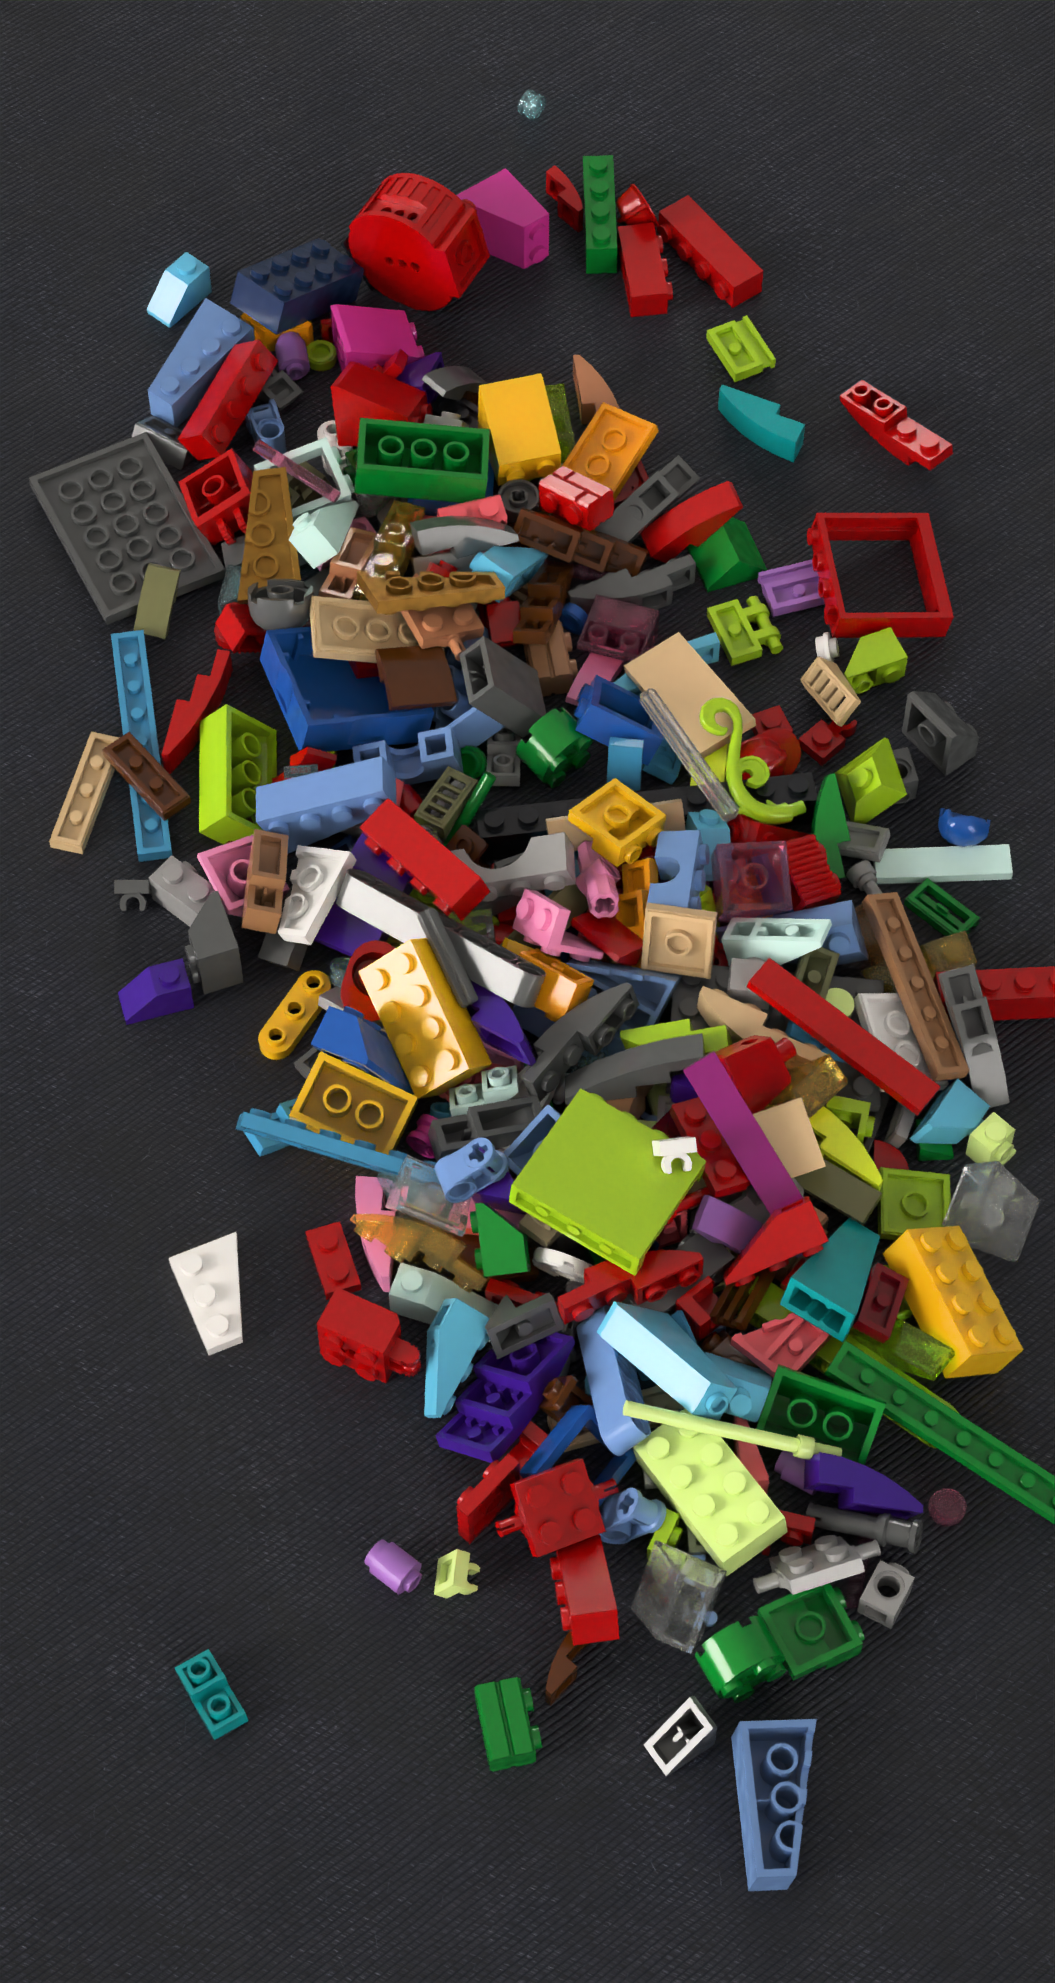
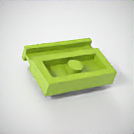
[706,315,776,382]

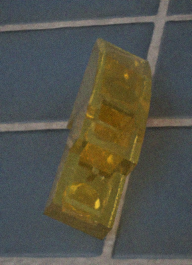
[352,500,425,601]
[350,1213,490,1293]

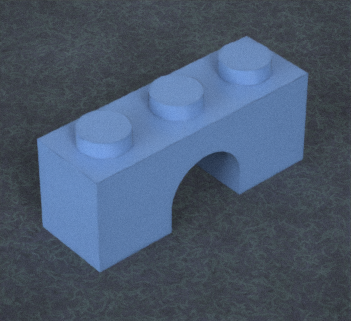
[352,726,463,785]
[647,830,710,910]

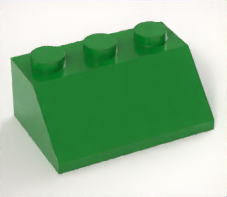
[756,1364,886,1465]

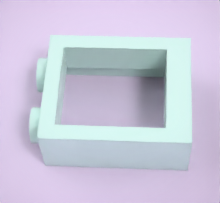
[254,437,355,523]

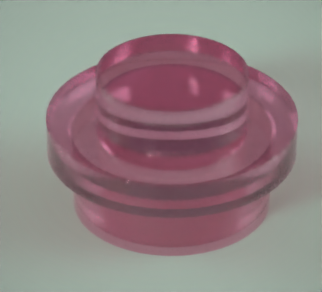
[928,1488,967,1526]

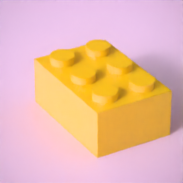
[289,1051,418,1155]

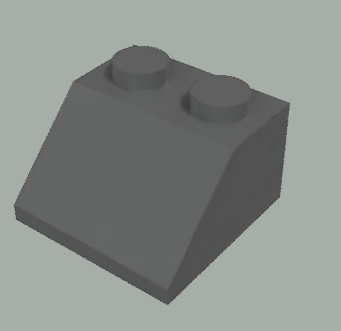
[902,691,979,776]
[185,891,244,994]

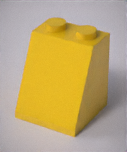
[478,373,561,486]

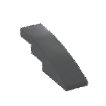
[565,1033,705,1105]

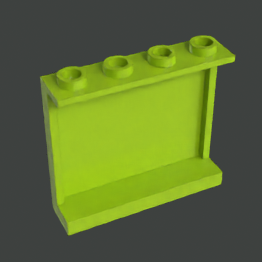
[509,1088,707,1276]

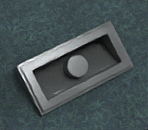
[132,416,194,470]

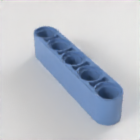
[576,1304,651,1456]

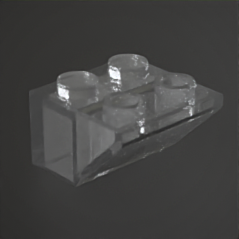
[942,1161,1040,1262]
[631,1540,727,1654]

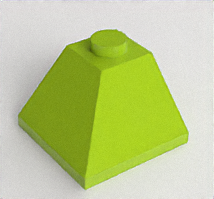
[835,737,907,824]

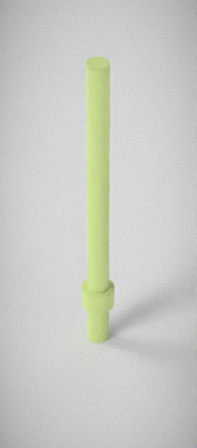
[623,1400,842,1460]

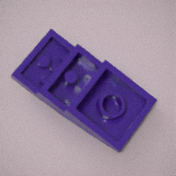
[314,832,434,956]
[435,1332,575,1463]

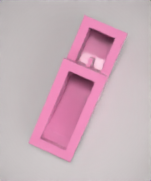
[355,1176,397,1292]

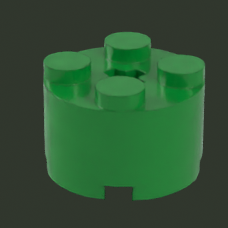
[516,707,593,788]
[695,1616,787,1703]

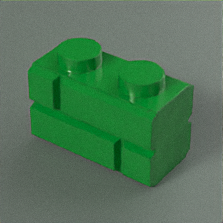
[474,1677,542,1772]

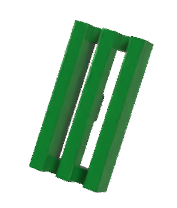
[904,878,980,945]

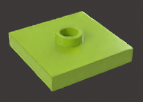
[878,1167,951,1240]

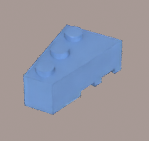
[566,958,683,1031]

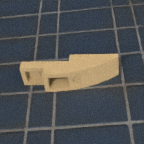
[697,986,828,1082]

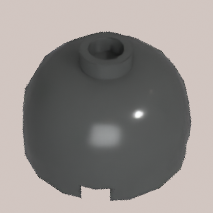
[248,579,314,630]

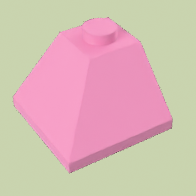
[197,835,290,917]

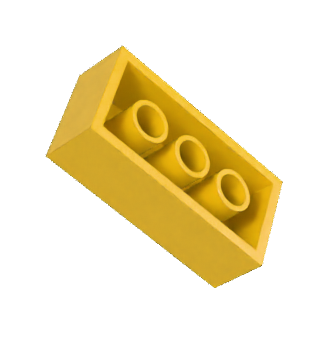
[359,938,492,1099]
[883,1226,1024,1379]

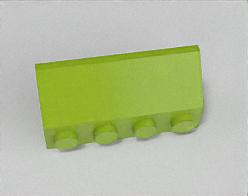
[199,704,277,845]

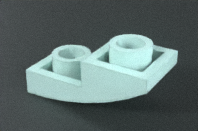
[449,1065,519,1117]

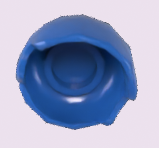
[938,808,990,847]

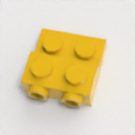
[568,778,666,867]

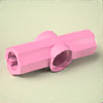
[576,840,621,919]

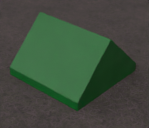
[686,517,767,593]

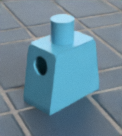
[705,1352,772,1422]

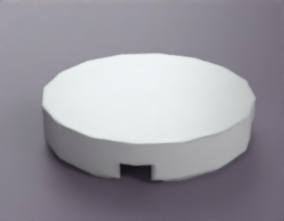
[532,1247,593,1284]

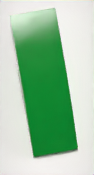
[811,773,851,878]

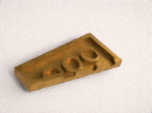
[237,467,301,604]
[357,571,505,615]

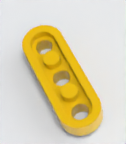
[258,970,332,1060]

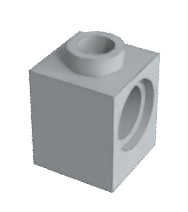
[857,1560,915,1629]

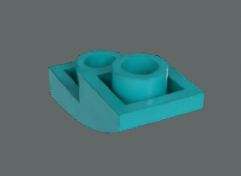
[175,1649,248,1740]

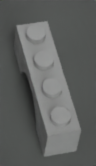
[451,832,576,902]

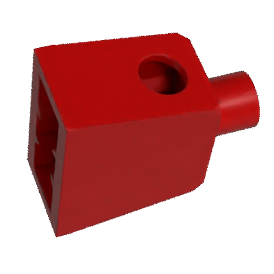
[715,1035,797,1114]

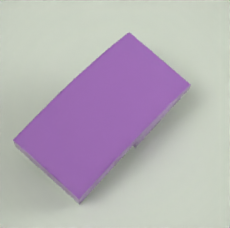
[692,1195,763,1255]

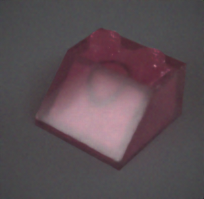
[711,841,793,922]

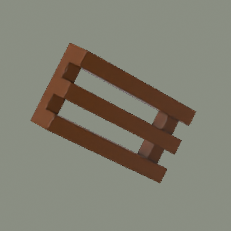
[709,1268,776,1331]

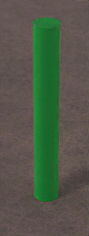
[443,771,496,846]

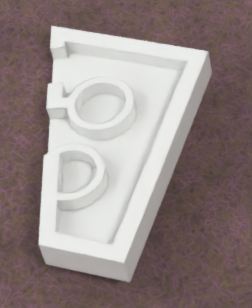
[278,845,357,945]
[169,1232,243,1355]

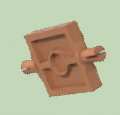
[400,573,484,661]

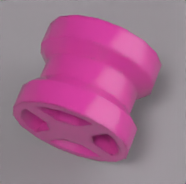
[406,1114,438,1159]

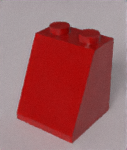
[331,361,432,447]

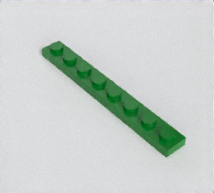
[824,1340,1055,1525]

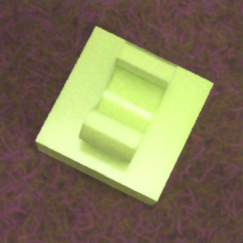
[434,1549,480,1598]

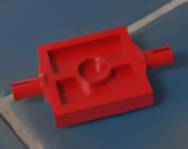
[495,1458,619,1558]

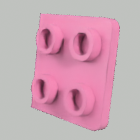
[512,888,604,962]

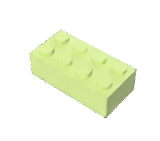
[633,1408,788,1577]

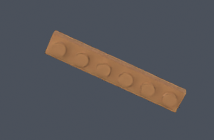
[862,892,970,1082]

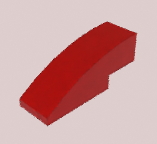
[640,481,743,563]

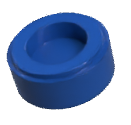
[559,602,591,635]

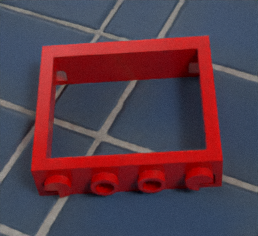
[807,513,954,638]

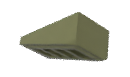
[414,766,478,839]

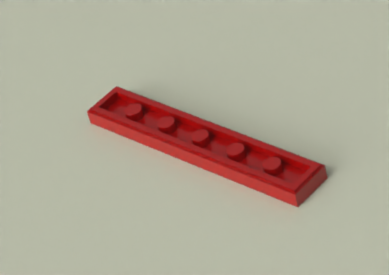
[746,958,941,1116]

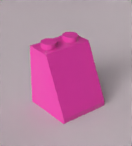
[456,168,549,269]
[330,304,425,372]

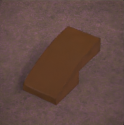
[545,1631,587,1706]

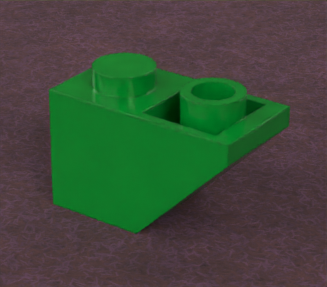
[470,1203,531,1277]

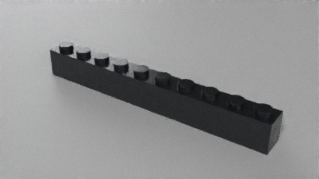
[475,772,817,861]

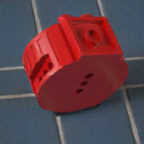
[341,173,490,311]

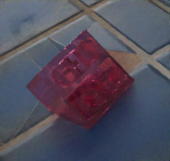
[577,594,659,662]

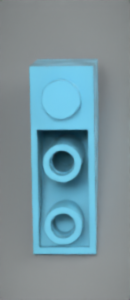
[424,1298,490,1418]

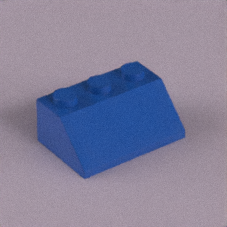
[311,1006,415,1096]

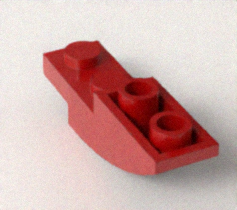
[839,380,953,470]
[558,1250,704,1324]

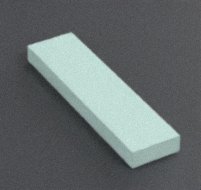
[873,844,1013,884]

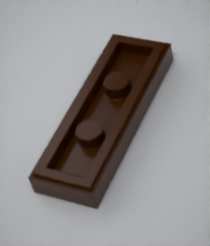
[102,732,191,821]

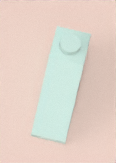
[289,501,359,569]
[721,917,832,967]
[389,1262,498,1342]

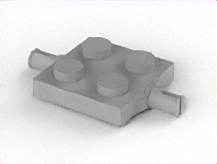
[753,1535,881,1595]

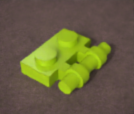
[707,596,783,666]

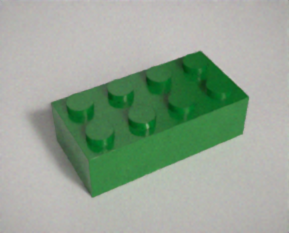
[354,418,490,503]

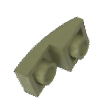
[134,563,181,639]

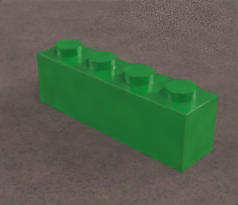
[582,155,617,274]

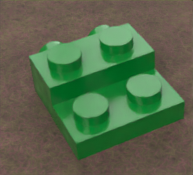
[757,1583,865,1681]

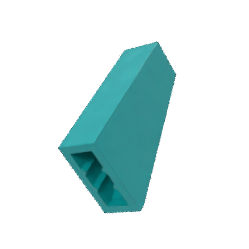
[780,1218,880,1342]

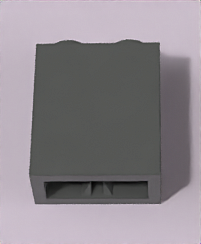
[459,636,546,738]

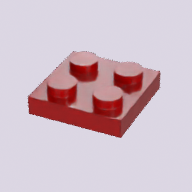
[457,1453,520,1544]

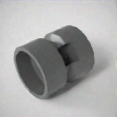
[498,479,540,524]

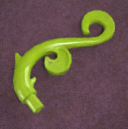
[699,697,806,825]

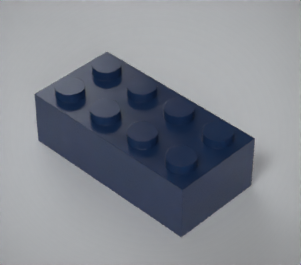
[230,238,364,335]

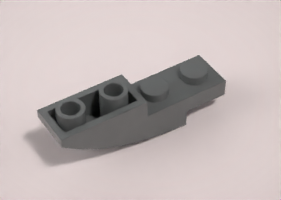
[594,455,700,543]
[568,554,696,618]
[938,964,1010,1108]
[522,982,639,1102]

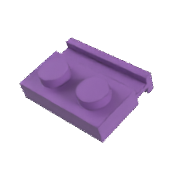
[757,560,825,617]

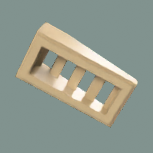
[800,657,861,727]

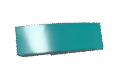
[718,385,805,463]

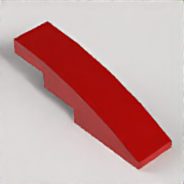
[161,649,233,774]

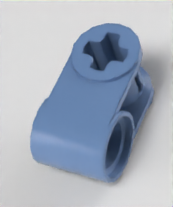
[245,399,287,460]
[434,1138,509,1203]
[598,1487,666,1544]

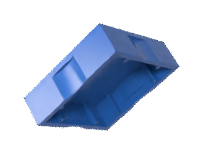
[260,627,435,752]

